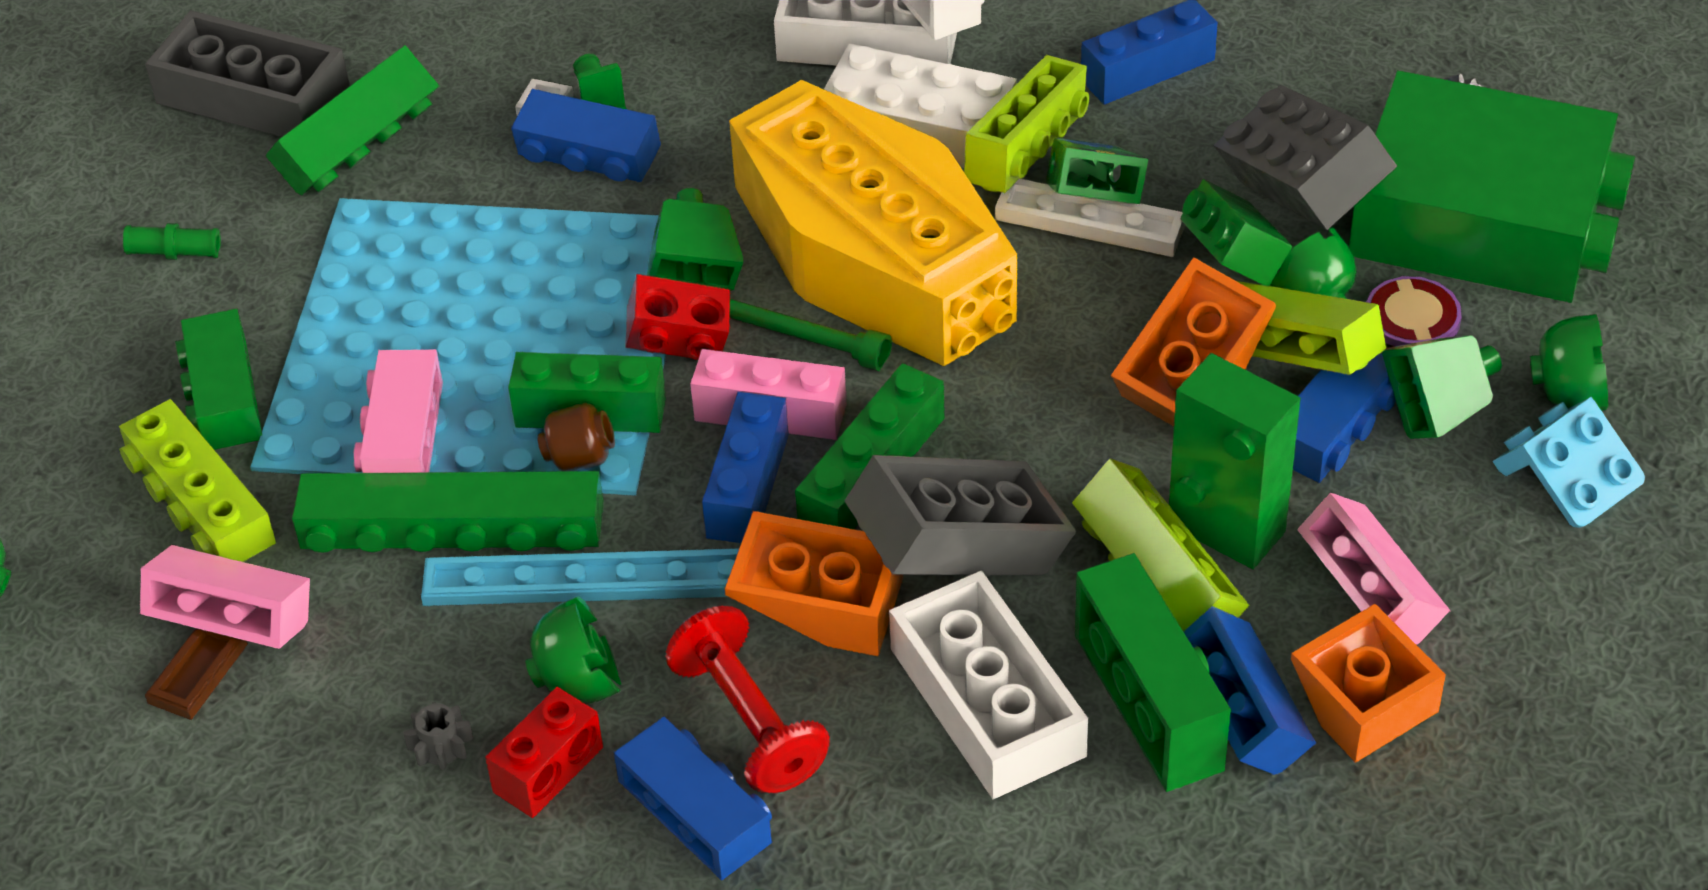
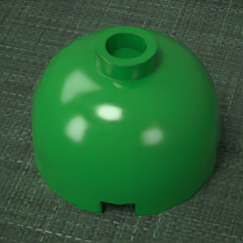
[1259,228,1357,299]
[1530,314,1608,411]
[525,596,621,705]

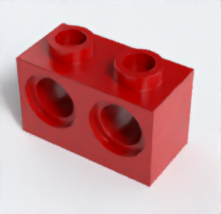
[625,274,730,360]
[485,687,603,818]

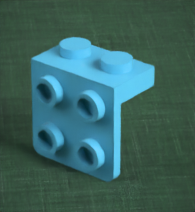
[1492,397,1645,528]

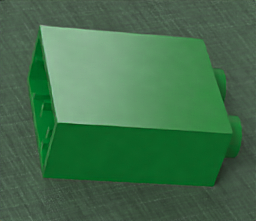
[1349,70,1635,303]

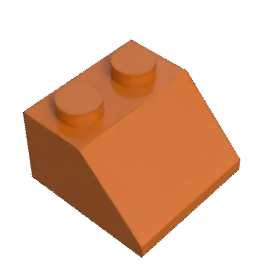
[1291,603,1446,763]

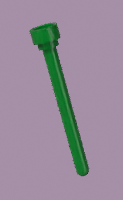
[730,299,892,371]

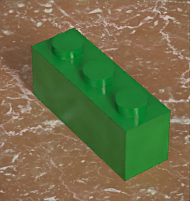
[1180,179,1293,286]
[175,308,262,450]
[508,352,666,433]

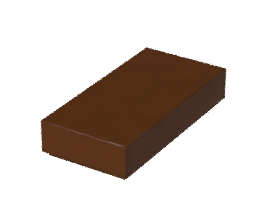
[145,628,248,720]

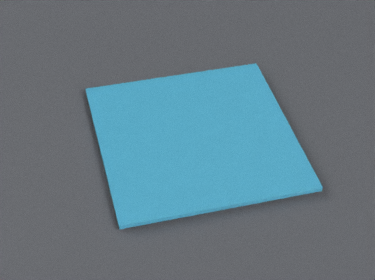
[250,198,666,496]

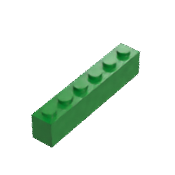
[292,471,604,553]

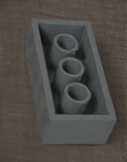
[145,10,350,137]
[1213,85,1397,230]
[845,455,1077,575]

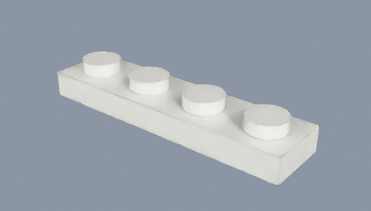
[995,179,1185,257]

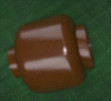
[538,403,615,471]

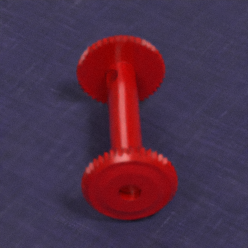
[665,606,830,793]

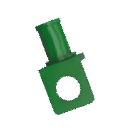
[573,54,627,109]

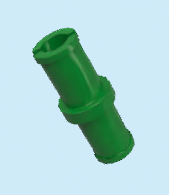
[123,223,221,260]

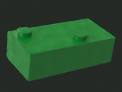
[1169,353,1301,570]
[1075,553,1231,792]

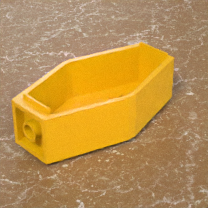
[729,80,1017,366]

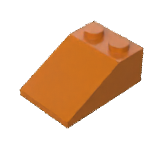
[1111,257,1276,426]
[725,511,903,656]

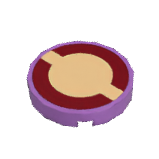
[1366,276,1462,347]

